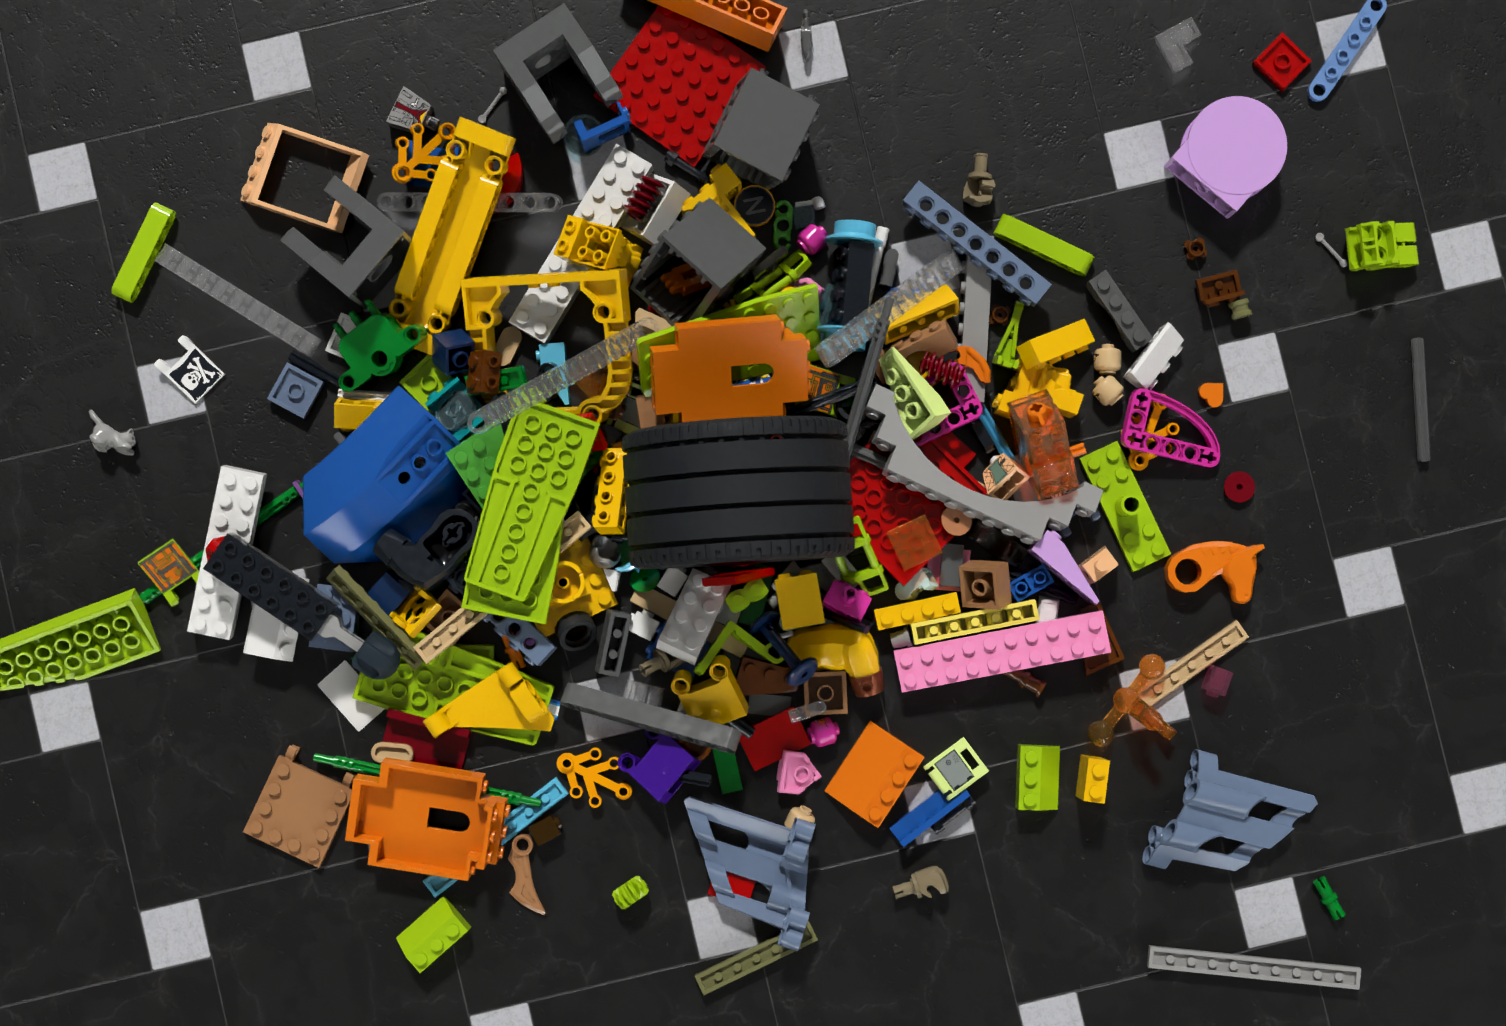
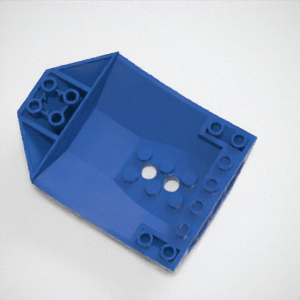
[303,386,468,564]

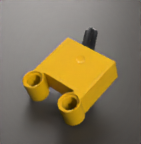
[671,655,755,738]

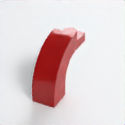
[493,150,524,214]

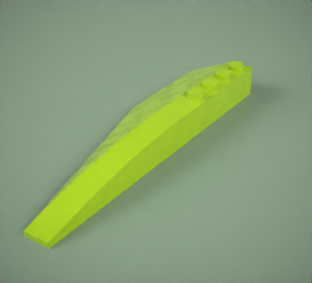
[0,588,161,691]

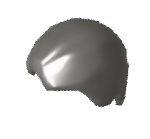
[589,535,621,569]

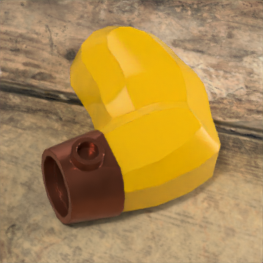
[787,624,885,697]

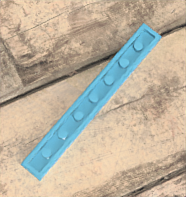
[423,777,569,898]

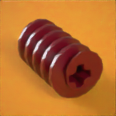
[623,176,665,224]
[919,351,967,389]

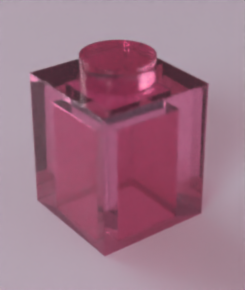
[1201,665,1233,698]

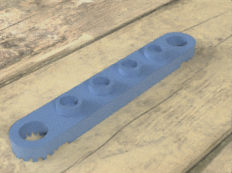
[1307,0,1387,102]

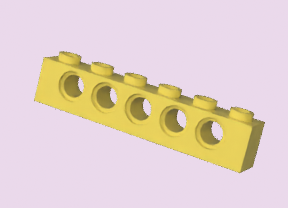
[909,599,1040,645]

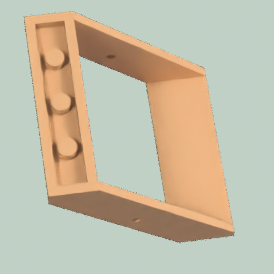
[240,123,369,233]

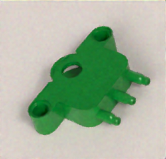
[333,299,427,392]

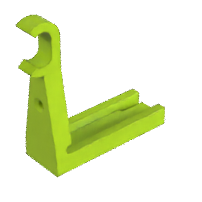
[992,301,1024,369]
[693,620,784,676]

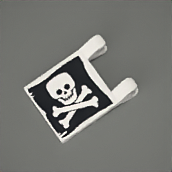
[154,335,225,404]

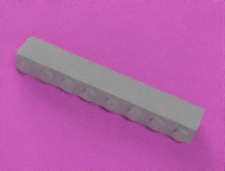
[954,236,994,404]

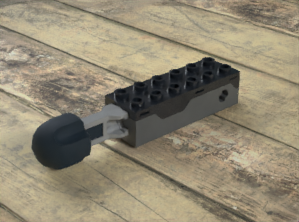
[203,533,400,679]

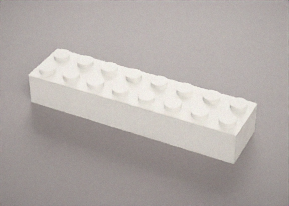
[187,465,267,640]

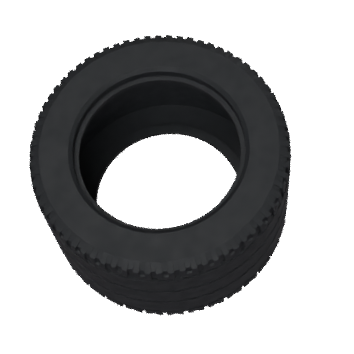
[622,416,855,569]

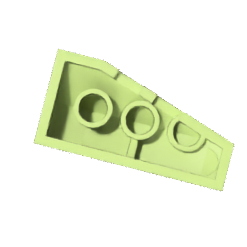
[879,347,951,440]

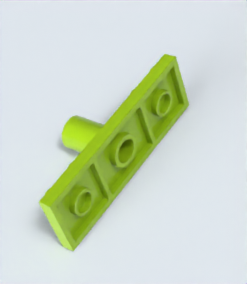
[1079,441,1171,572]

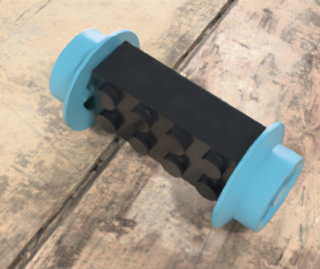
[817,220,883,352]

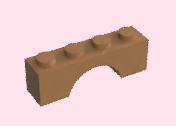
[875,319,958,384]

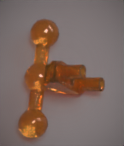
[1087,654,1177,747]

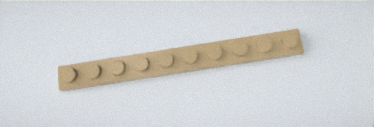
[413,511,592,664]

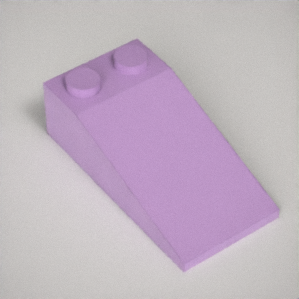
[1026,530,1099,604]

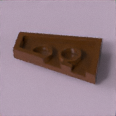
[1079,602,1125,676]
[735,655,799,695]

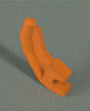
[950,346,991,384]

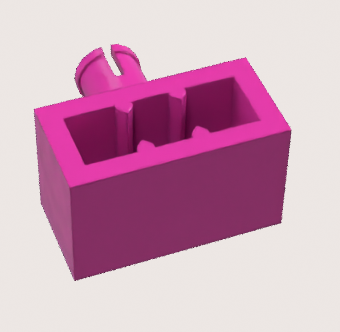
[822,579,872,623]

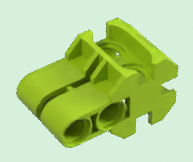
[1345,221,1419,271]

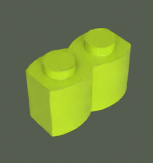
[725,579,769,613]

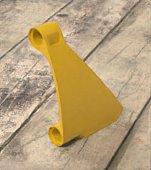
[423,662,555,738]

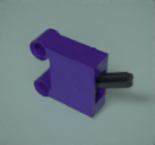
[618,730,712,804]

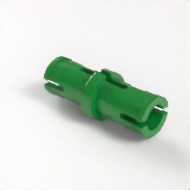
[1313,876,1346,920]

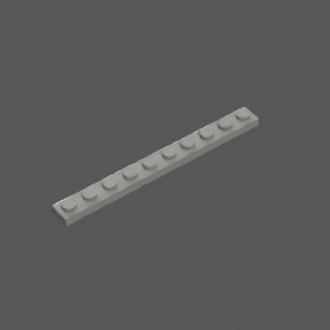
[1147,945,1361,990]

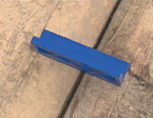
[889,789,971,847]

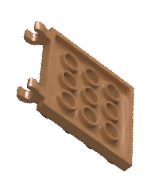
[243,744,357,868]

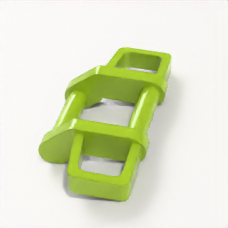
[733,249,811,304]
[834,515,889,597]

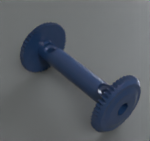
[748,611,818,686]

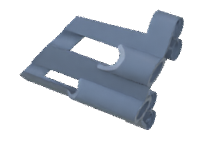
[1142,749,1318,871]
[684,796,816,951]

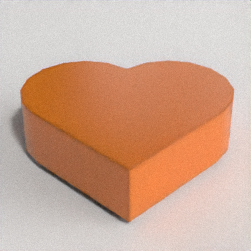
[1198,383,1223,408]

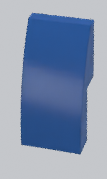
[1010,564,1055,602]

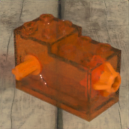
[1007,389,1087,500]

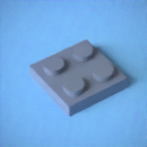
[267,362,325,419]

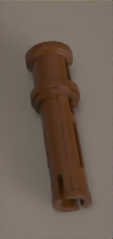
[1003,670,1047,697]

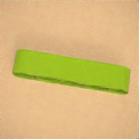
[111,202,176,303]
[994,214,1095,277]

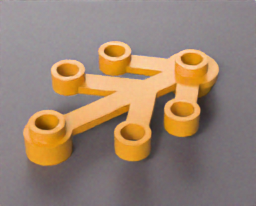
[391,123,455,184]
[1121,394,1179,471]
[557,747,632,808]

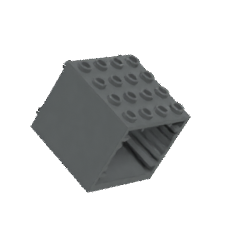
[701,68,820,190]
[630,197,767,326]

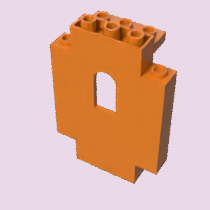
[649,314,811,423]
[345,757,511,881]

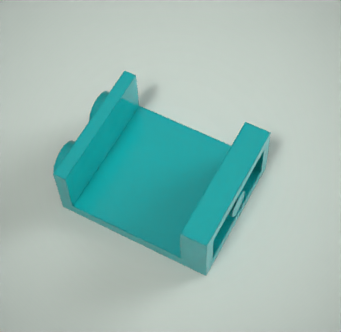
[425,377,489,443]

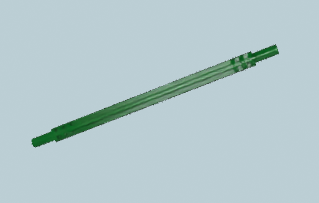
[140,482,303,604]
[313,753,542,808]

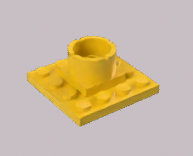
[534,538,618,637]

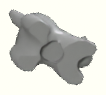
[89,410,136,456]

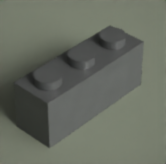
[594,609,632,677]

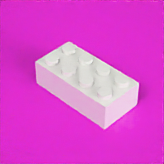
[656,568,731,666]

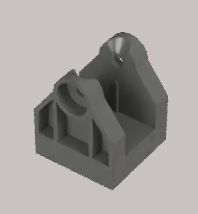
[493,3,623,144]
[280,175,412,310]

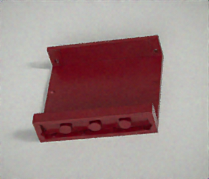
[373,708,472,777]

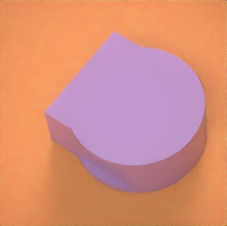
[1164,96,1287,219]

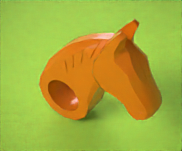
[1164,541,1265,604]

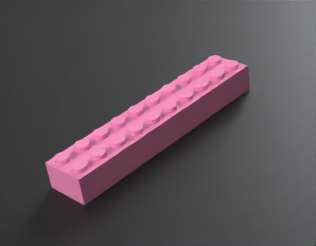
[894,610,1111,693]

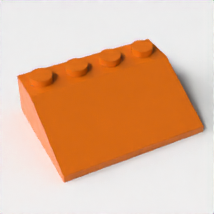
[824,721,924,828]

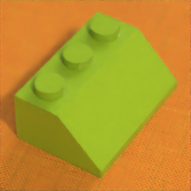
[1015,744,1060,811]
[396,896,471,973]

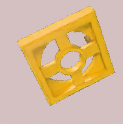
[389,586,442,638]

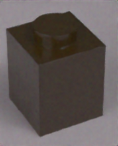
[528,813,563,846]

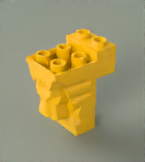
[681,163,756,238]
[553,215,643,287]
[992,357,1084,421]

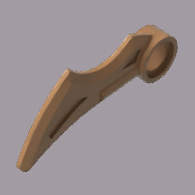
[508,834,546,915]

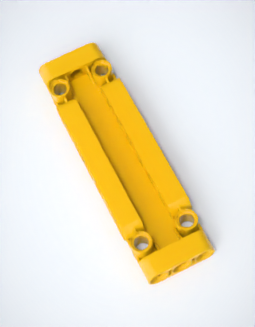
[389,117,516,355]

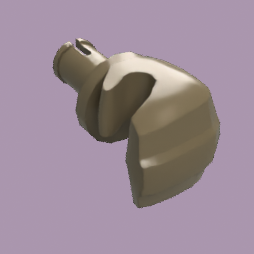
[963,153,995,207]
[639,649,686,677]
[892,866,949,899]

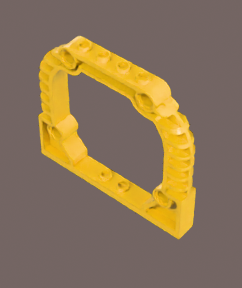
[461,269,633,423]

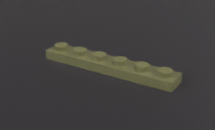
[326,565,424,670]
[695,920,818,995]

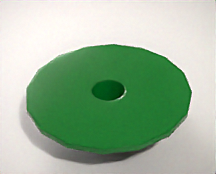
[630,569,660,592]

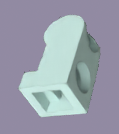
[895,568,939,600]

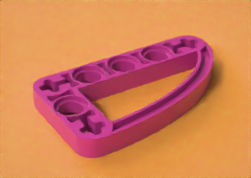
[888,362,983,453]
[1121,389,1220,467]

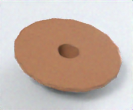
[941,507,972,536]

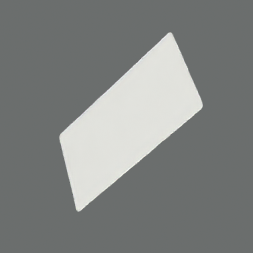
[318,661,384,732]

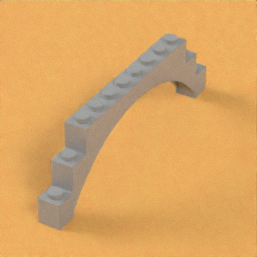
[863,384,1104,544]

